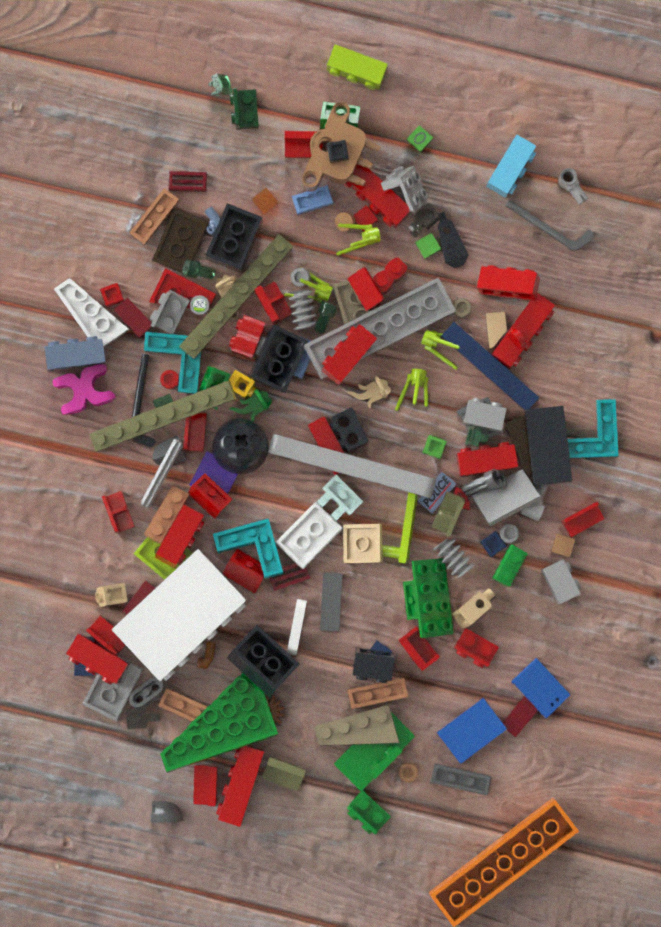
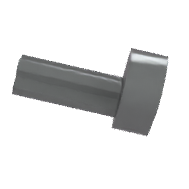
[462,469,507,496]

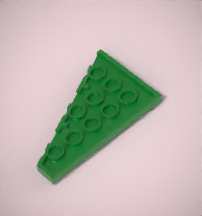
[160,673,278,773]

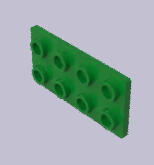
[403,558,454,638]
[334,712,415,791]

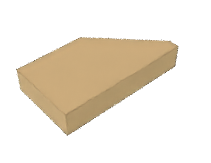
[485,312,507,349]

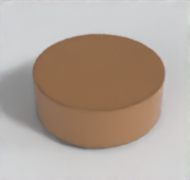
[335,212,355,231]
[398,763,418,783]

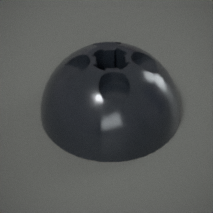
[212,418,269,474]

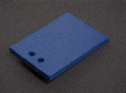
[511,658,570,718]

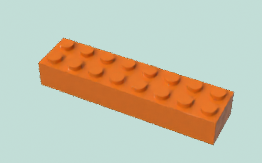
[429,798,579,927]

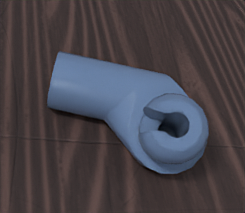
[205,206,221,235]

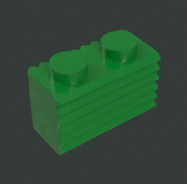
[492,544,528,587]

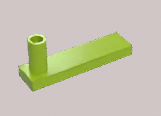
[382,492,418,564]

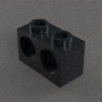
[330,407,369,453]

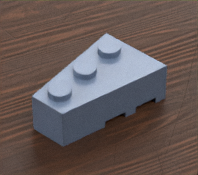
[44,336,106,372]

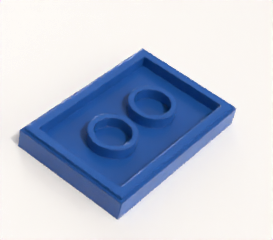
[437,697,507,764]

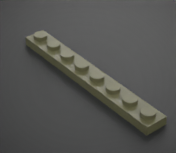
[179,234,293,360]
[90,381,236,452]

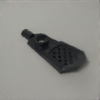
[438,212,469,269]

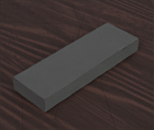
[320,572,342,631]
[430,763,492,796]

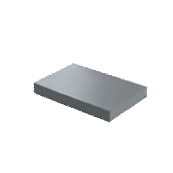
[472,469,541,526]
[82,658,143,721]

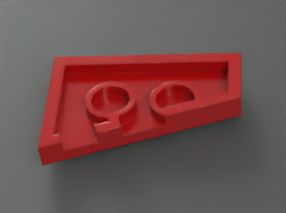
[149,268,217,311]

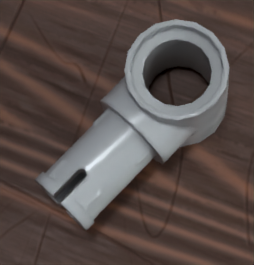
[558,168,589,205]
[520,485,549,521]

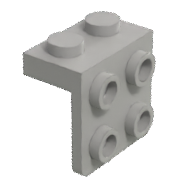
[381,166,427,213]

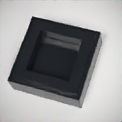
[327,140,349,163]

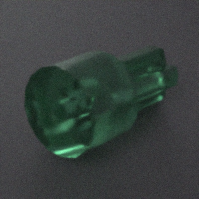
[183,259,216,279]
[314,300,338,334]

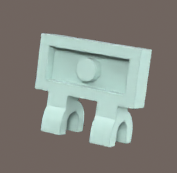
[316,475,363,521]

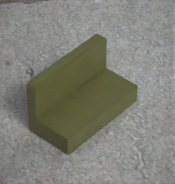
[262,756,306,791]

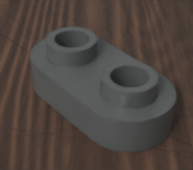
[129,677,166,710]

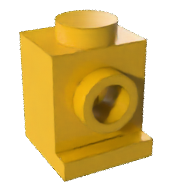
[229,370,257,399]

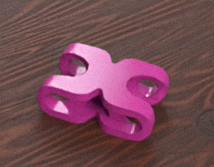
[52,364,116,416]

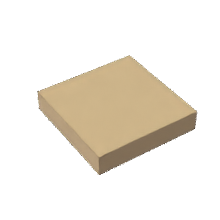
[343,524,383,563]

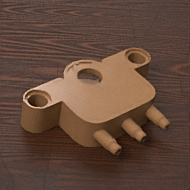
[302,101,381,192]

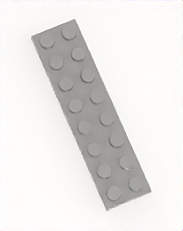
[304,278,456,380]

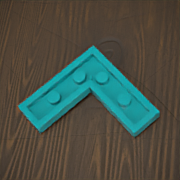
[144,332,202,394]
[567,399,619,459]
[213,518,284,579]

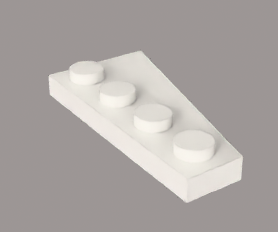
[54,278,129,347]

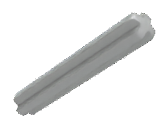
[141,439,183,508]

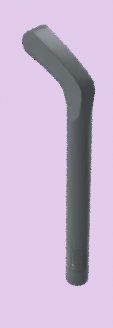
[505,200,594,251]

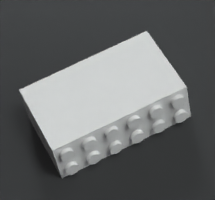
[112,549,247,681]

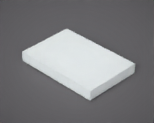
[275,502,343,570]

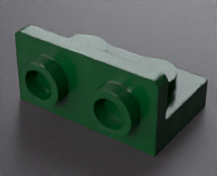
[230,88,259,130]

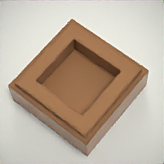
[551,534,575,558]

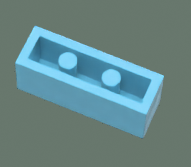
[486,135,537,198]

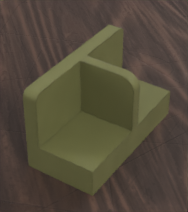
[432,491,465,537]

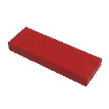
[307,416,345,475]

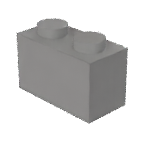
[463,398,507,433]
[541,559,581,604]

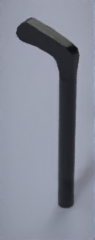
[131,354,156,448]

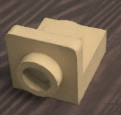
[95,583,128,607]

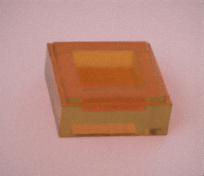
[252,188,278,215]

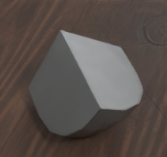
[152,436,187,466]
[151,801,184,823]

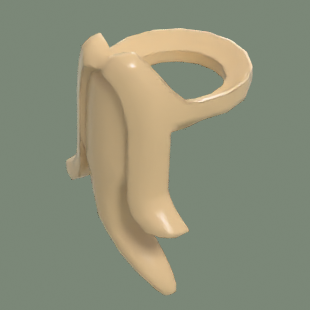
[215,275,237,298]
[347,376,391,408]

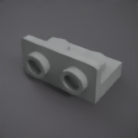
[150,290,190,334]

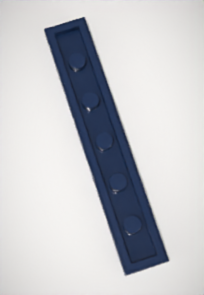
[441,322,539,411]

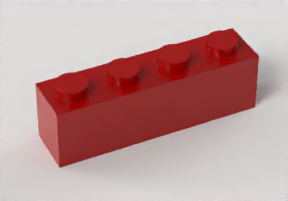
[344,165,411,229]
[492,293,555,369]
[216,745,265,827]

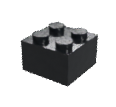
[353,647,395,683]

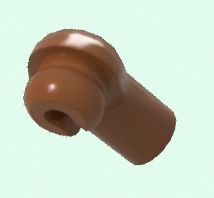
[197,642,216,670]

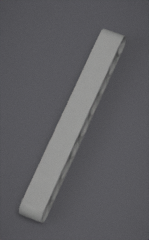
[268,434,436,498]

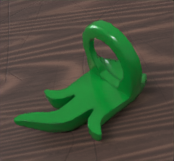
[229,389,272,421]

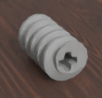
[288,289,317,330]
[433,537,474,579]

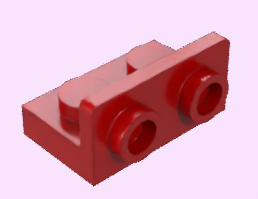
[454,628,499,669]

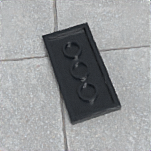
[525,405,572,486]

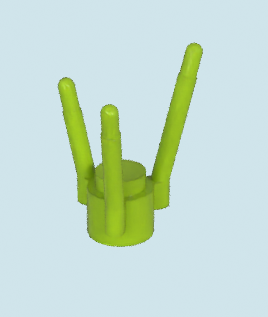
[336,223,381,256]
[284,267,333,303]
[421,330,460,370]
[395,368,428,411]

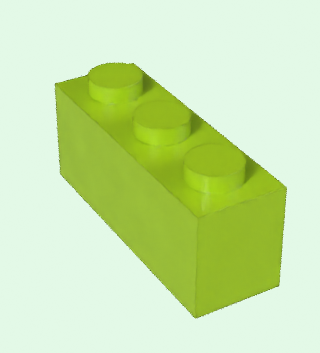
[327,44,388,90]

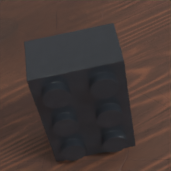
[205,203,263,274]
[227,625,300,697]

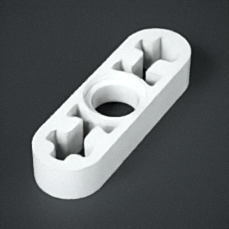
[287,599,307,656]

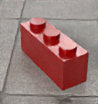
[477,265,540,301]
[321,324,377,385]
[456,442,518,477]
[155,505,205,569]
[66,634,130,685]

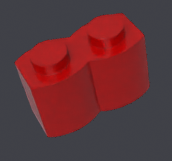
[373,257,407,295]
[229,315,266,360]

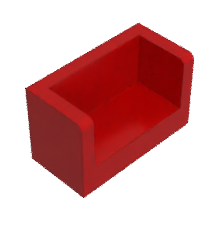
[398,626,440,671]

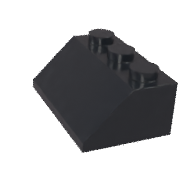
[248,325,309,393]

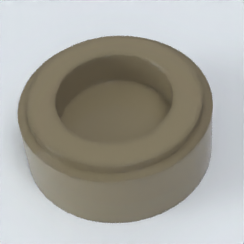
[453,298,472,318]

